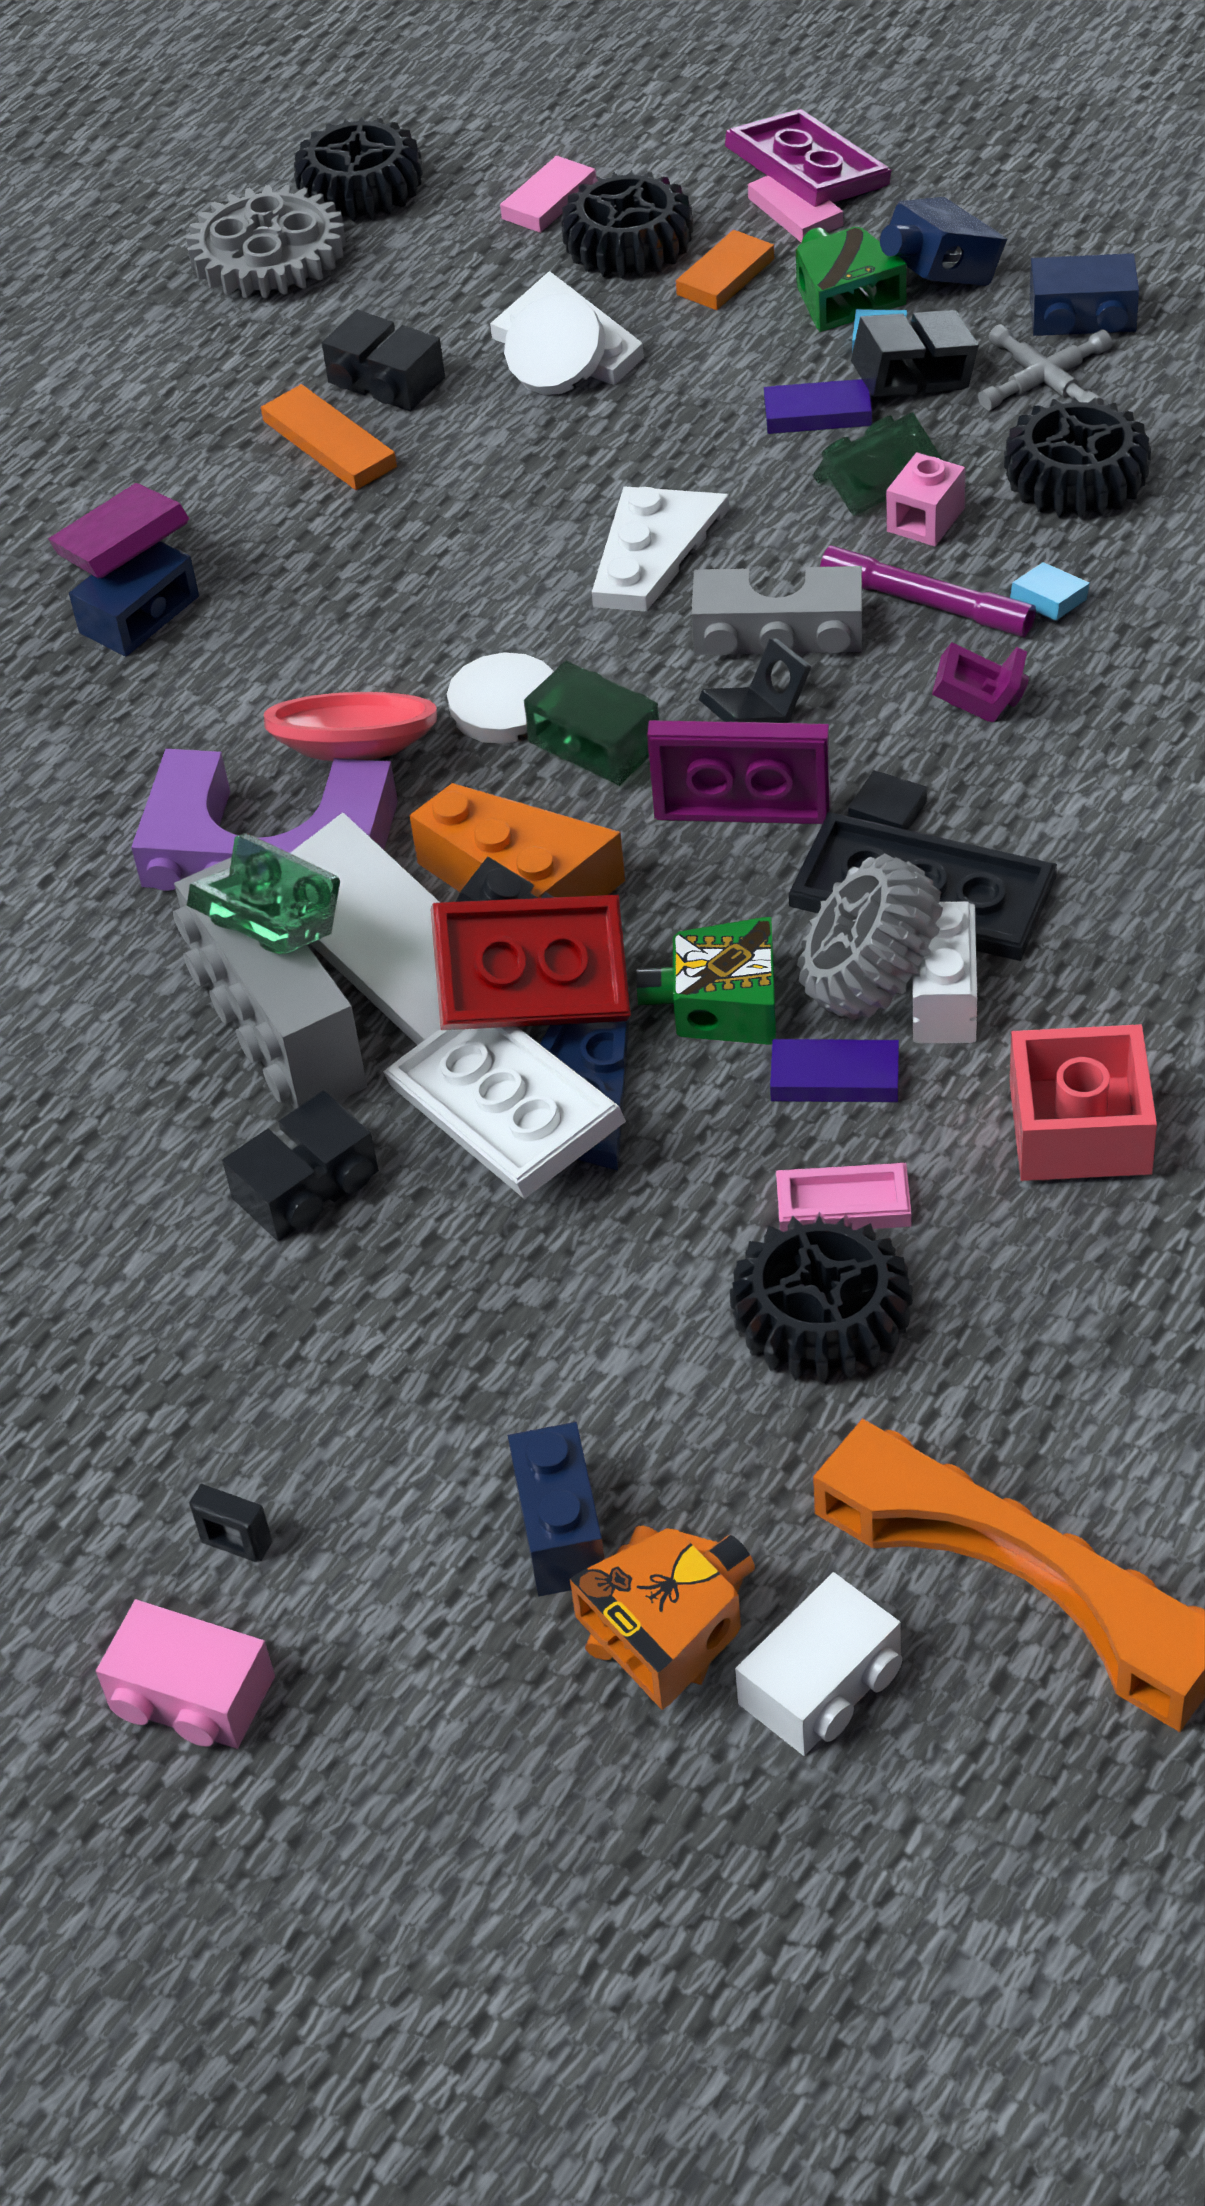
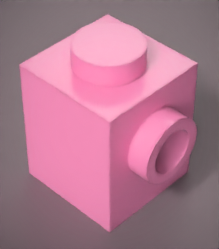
[886,452,965,546]

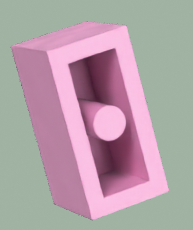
[96,1599,275,1749]

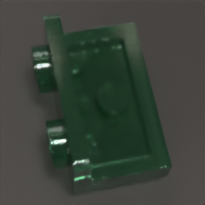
[813,412,943,516]
[187,833,340,954]

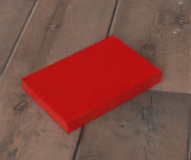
[430,895,631,1030]

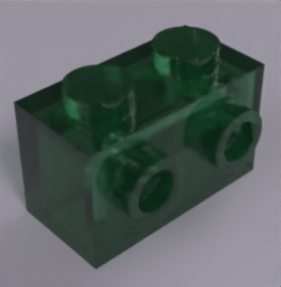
[524,660,659,786]

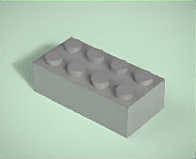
[173,854,367,1109]

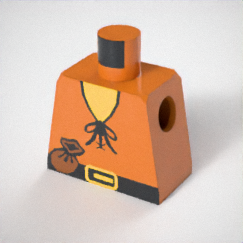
[570,1528,755,1710]

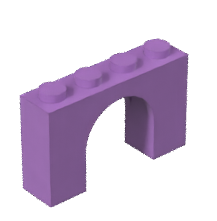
[131,749,398,891]

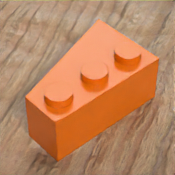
[409,783,625,898]

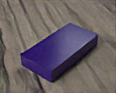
[764,379,872,434]
[770,1039,899,1102]

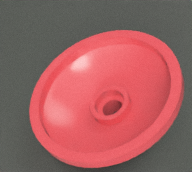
[264,692,437,761]

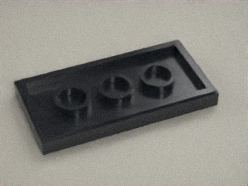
[788,812,1057,961]

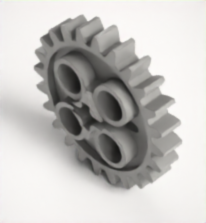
[186,185,346,298]

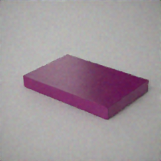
[725,109,892,207]
[48,483,190,578]
[647,720,831,824]

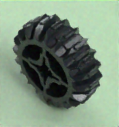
[294,117,423,222]
[561,170,694,279]
[1004,396,1151,519]
[730,1211,913,1384]

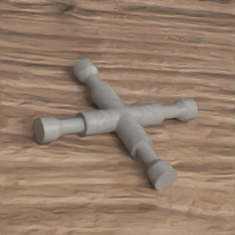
[978,324,1112,411]

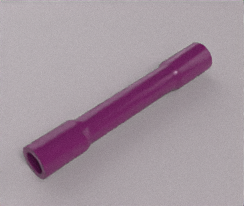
[820,545,1036,638]

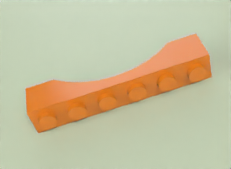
[813,1418,1205,1732]

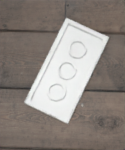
[258,813,440,1045]
[383,1027,626,1199]

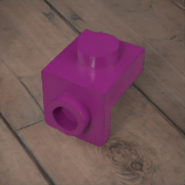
[932,642,1029,722]

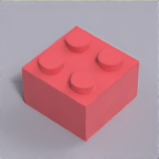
[1009,1024,1157,1181]

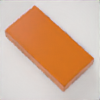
[676,229,775,310]

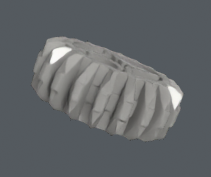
[797,853,943,1021]

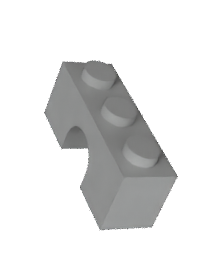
[691,566,862,655]

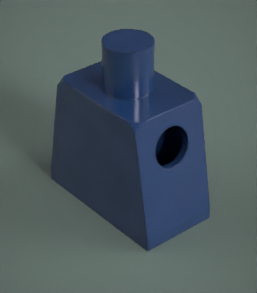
[880,197,1007,286]

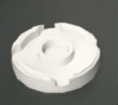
[504,293,606,395]
[447,652,561,744]

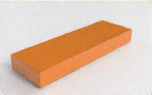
[261,384,397,490]

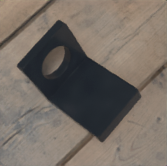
[698,639,811,723]

